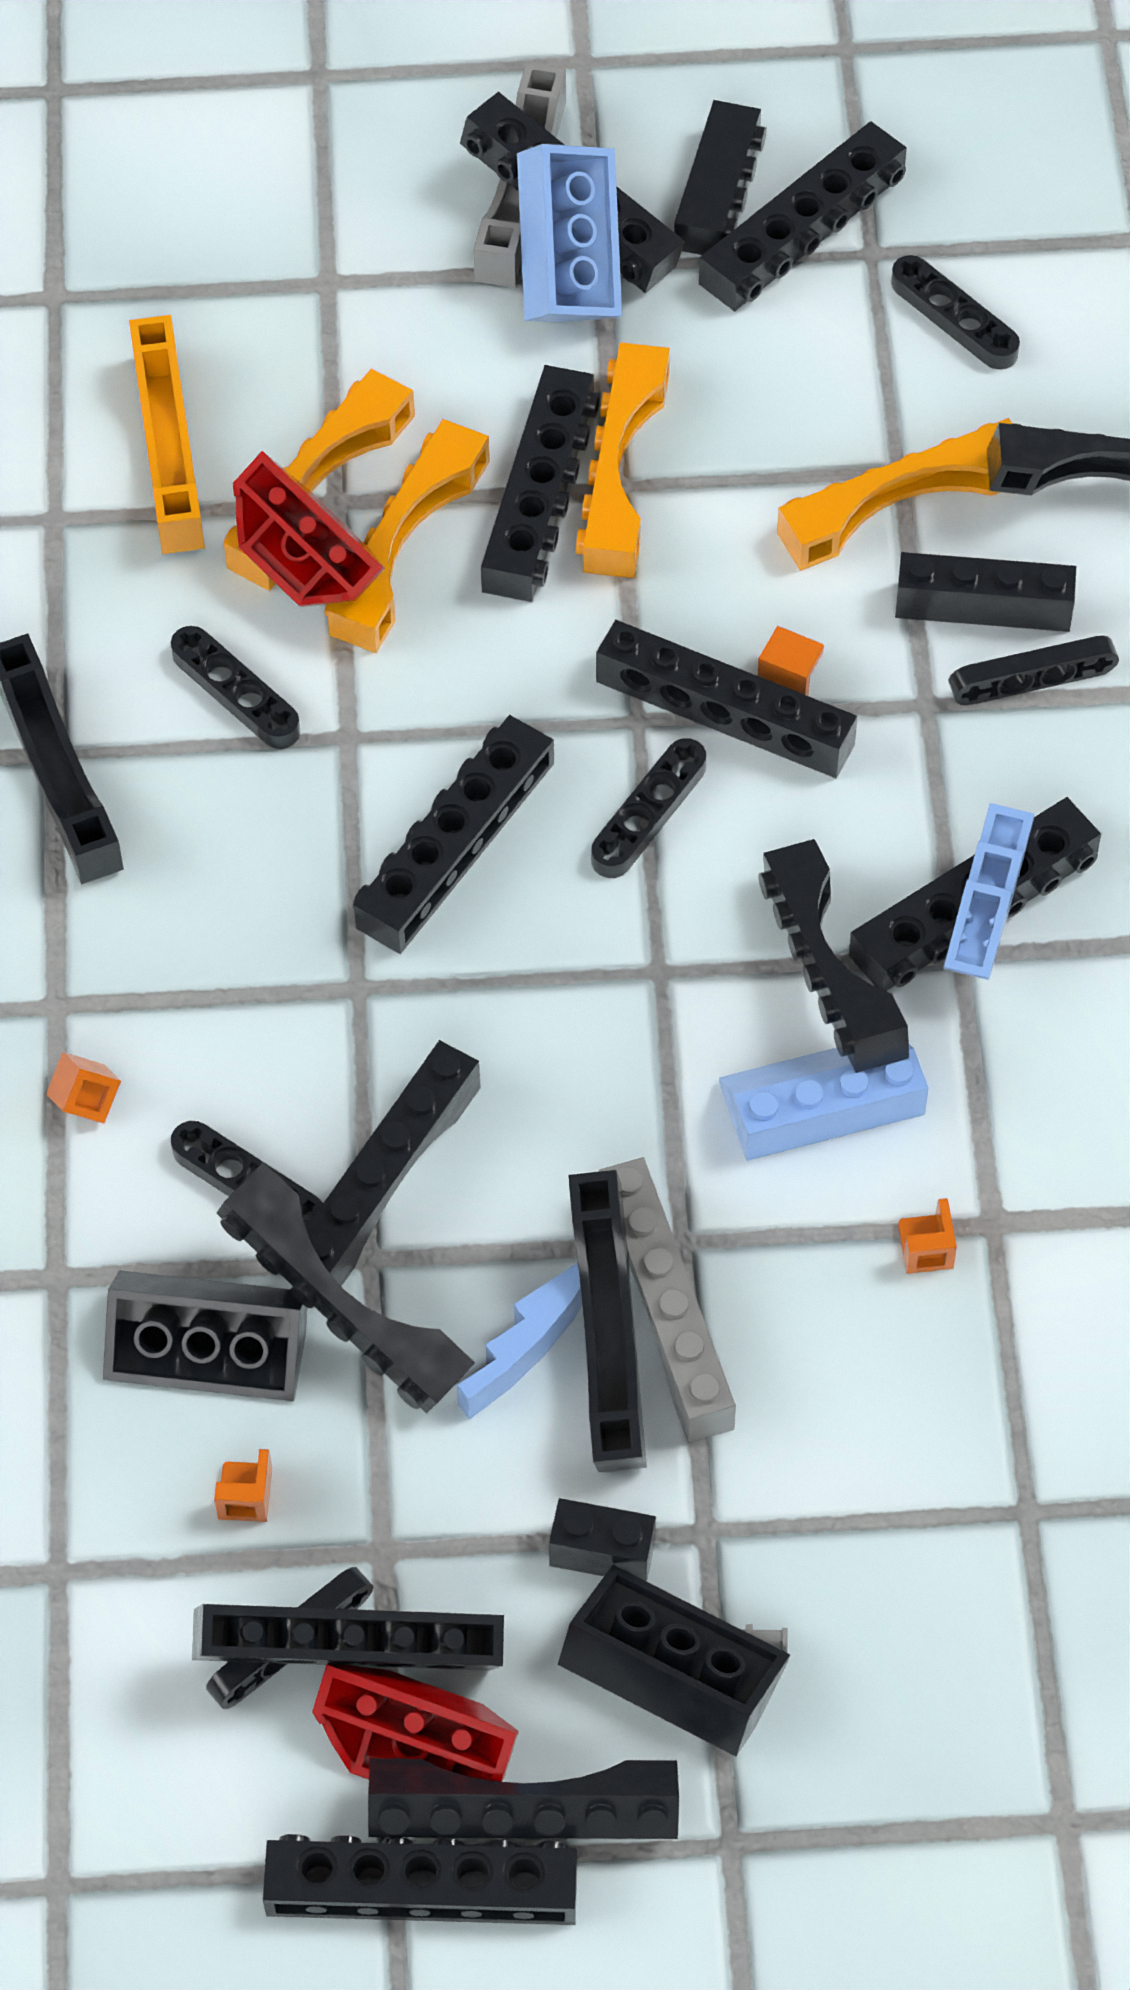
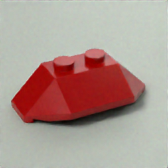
[233,451,385,607]
[312,1663,519,1782]

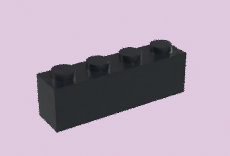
[674,100,767,255]
[895,552,1077,632]

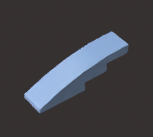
[944,803,1034,980]
[457,1263,582,1420]

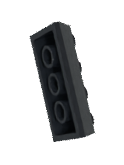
[103,1270,308,1401]
[557,1565,790,1757]

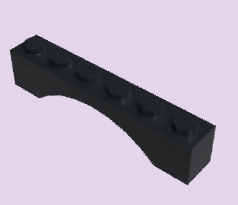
[987,423,1130,496]
[0,633,124,885]
[758,839,909,1073]
[306,1040,481,1287]
[216,1162,475,1414]
[568,1170,647,1472]
[368,1758,679,1839]

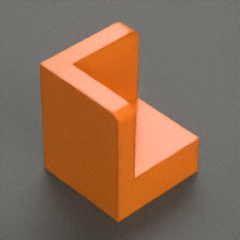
[757,626,824,696]
[47,1052,121,1124]
[898,1198,957,1274]
[214,1449,272,1522]

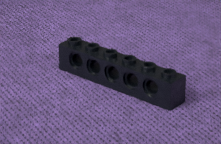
[460,91,685,293]
[699,121,907,312]
[481,365,600,602]
[596,619,858,779]
[353,714,554,955]
[848,797,1101,991]
[192,1604,504,1670]
[263,1834,577,1925]

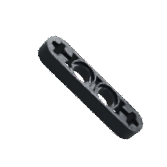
[891,255,1020,370]
[171,626,301,749]
[948,635,1119,706]
[591,738,706,878]
[171,1121,323,1227]
[206,1567,374,1709]

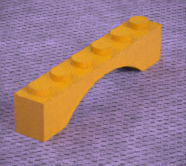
[129,315,205,554]
[576,342,670,579]
[223,368,415,591]
[777,418,1013,571]
[324,419,490,653]

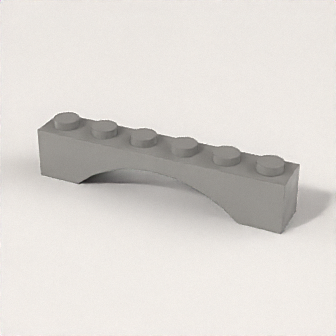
[473,62,566,288]
[599,1157,736,1443]

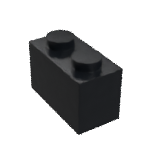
[549,1498,656,1581]

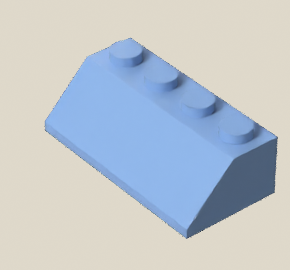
[517,144,622,322]
[719,1044,929,1161]

